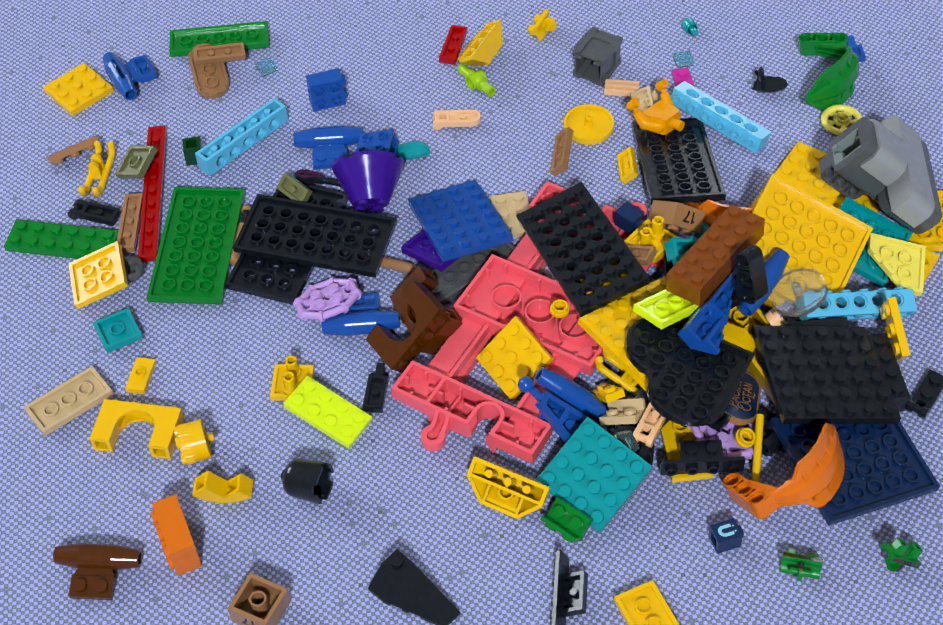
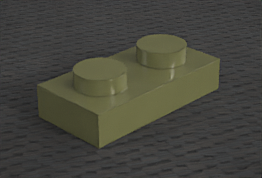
[276,173,313,202]

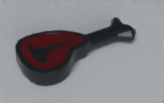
[294,169,343,189]

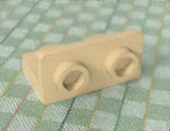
[631,85,659,112]
[599,398,646,425]

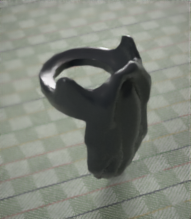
[752,67,788,93]

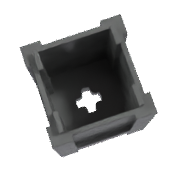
[573,27,623,87]

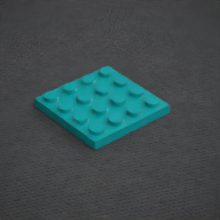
[839,196,913,288]
[536,416,653,534]

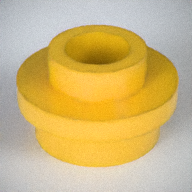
[550,299,570,318]
[735,428,755,448]

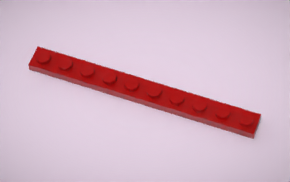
[138,126,167,262]

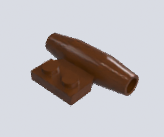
[53,543,142,600]

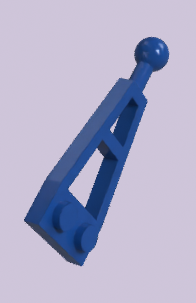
[518,376,600,443]

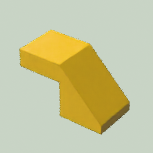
[722,322,756,353]

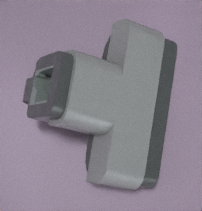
[818,115,942,234]

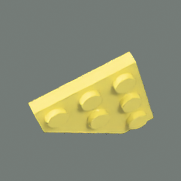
[867,233,926,296]

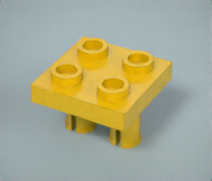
[624,216,676,264]
[270,355,315,401]

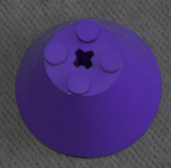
[332,150,404,213]

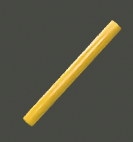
[751,414,764,483]

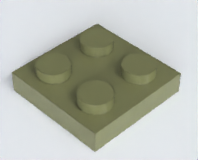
[114,146,157,179]

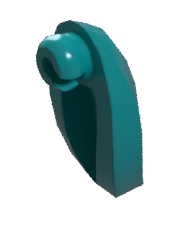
[395,141,430,160]

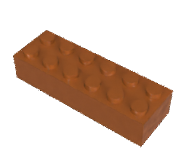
[666,204,765,307]

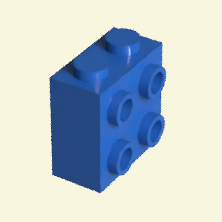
[306,68,348,112]
[356,129,399,156]

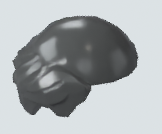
[123,256,144,283]

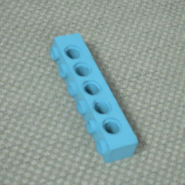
[671,81,771,154]
[195,98,288,176]
[796,287,917,321]

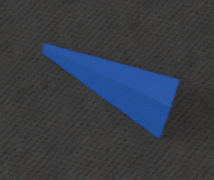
[677,269,737,355]

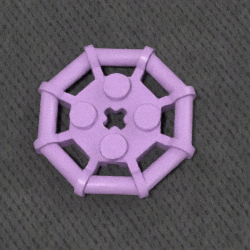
[293,276,362,322]
[688,421,755,459]

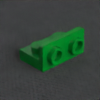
[540,497,594,543]

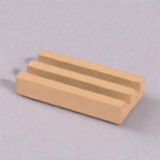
[604,79,639,97]

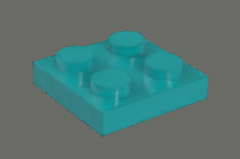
[92,308,143,353]

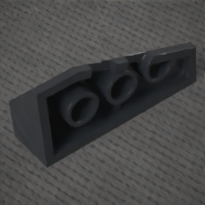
[368,549,460,625]

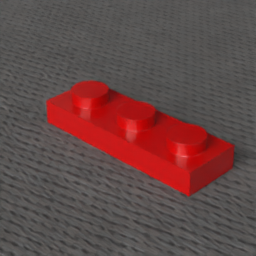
[439,25,468,65]

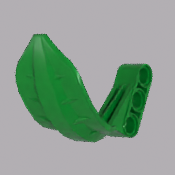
[798,33,859,111]

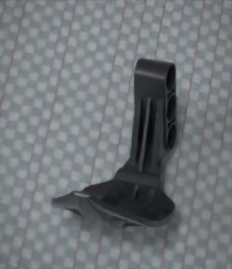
[665,244,768,309]

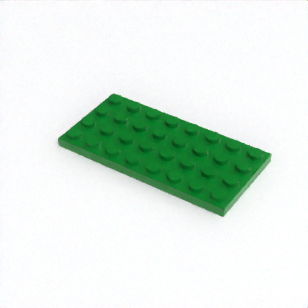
[146,187,246,305]

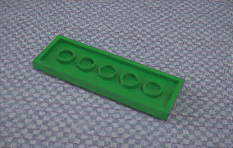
[169,21,269,57]
[4,219,119,259]

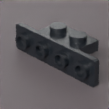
[660,440,745,476]
[550,549,588,625]

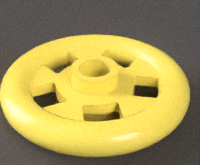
[821,104,862,135]

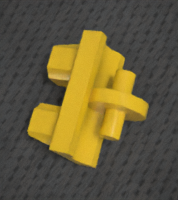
[528,9,557,41]

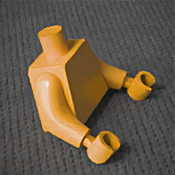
[626,78,685,135]

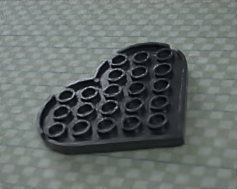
[625,318,755,427]

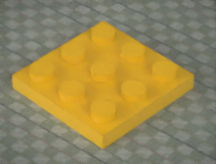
[43,63,114,117]
[69,241,128,309]
[476,316,554,401]

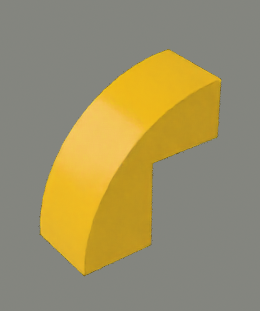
[192,471,253,503]

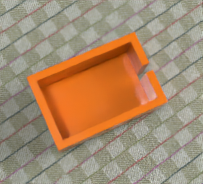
[150,494,202,576]

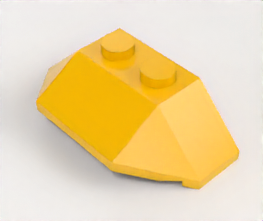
[457,19,503,67]
[466,456,550,519]

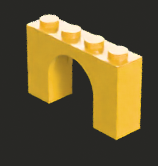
[89,399,185,459]

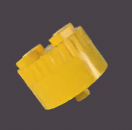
[173,419,215,465]

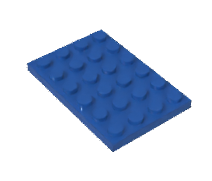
[408,180,513,262]

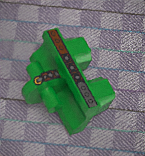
[880,537,923,572]
[780,548,823,581]

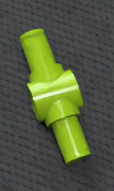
[457,63,496,97]

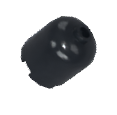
[281,458,334,504]

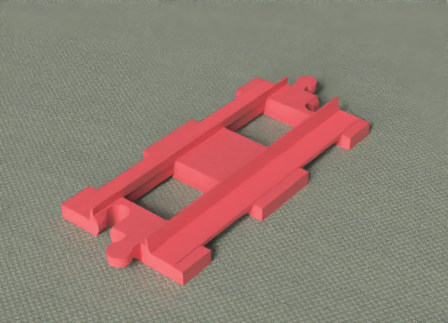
[391,181,679,464]

